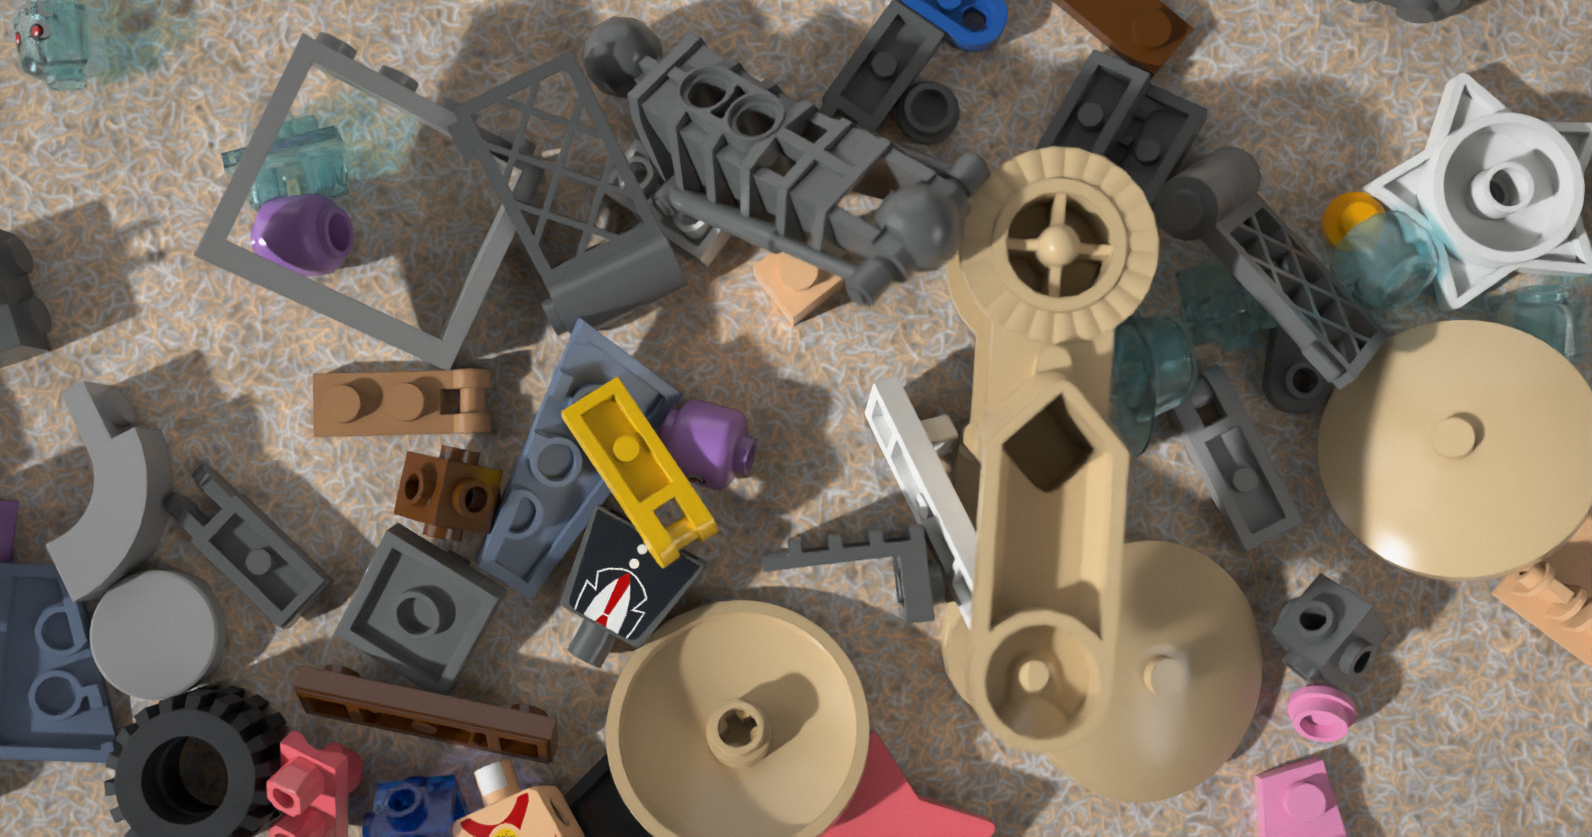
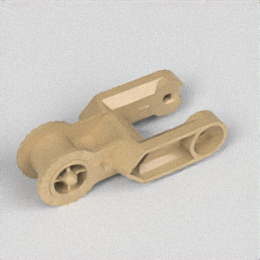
[942,146,1159,755]

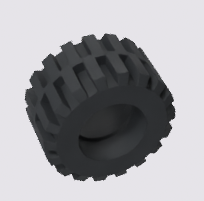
[104,685,287,837]

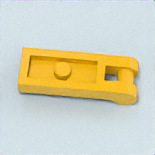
[561,376,719,568]

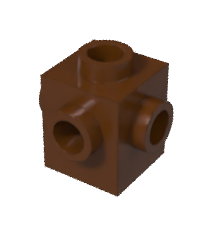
[393,445,503,542]

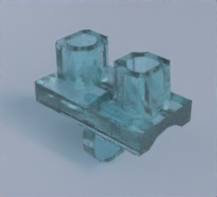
[221,110,357,212]

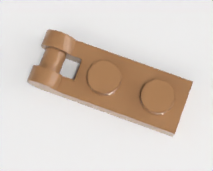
[313,368,492,438]

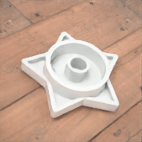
[1362,73,1592,313]

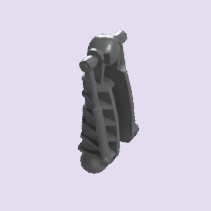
[584,16,990,307]

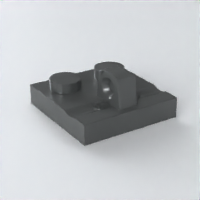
[334,523,508,696]

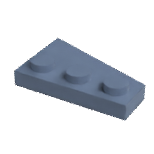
[0,562,121,763]

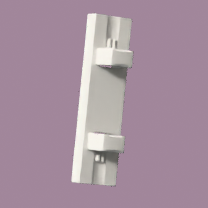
[864,375,976,631]

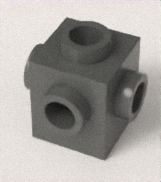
[1270,573,1390,691]

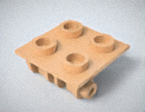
[1491,511,1592,668]

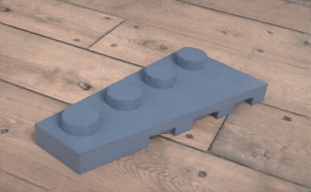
[475,317,683,600]

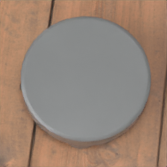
[90,569,226,700]

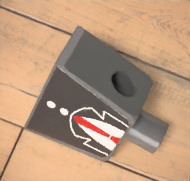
[560,505,708,668]

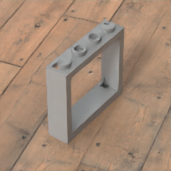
[194,32,545,372]

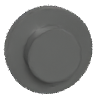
[896,81,960,145]

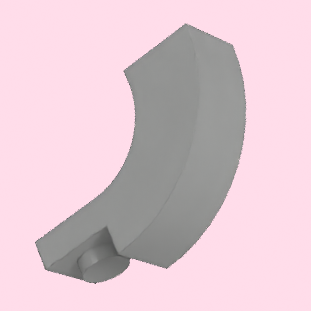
[45,381,173,603]

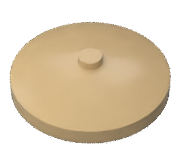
[1317,320,1592,582]
[1019,538,1263,802]
[606,600,870,837]

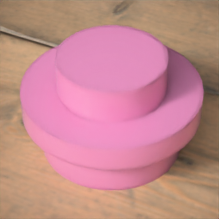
[1288,683,1356,742]

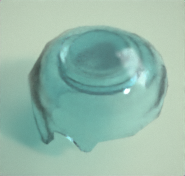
[1330,210,1440,312]

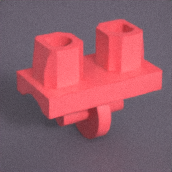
[267,730,363,837]

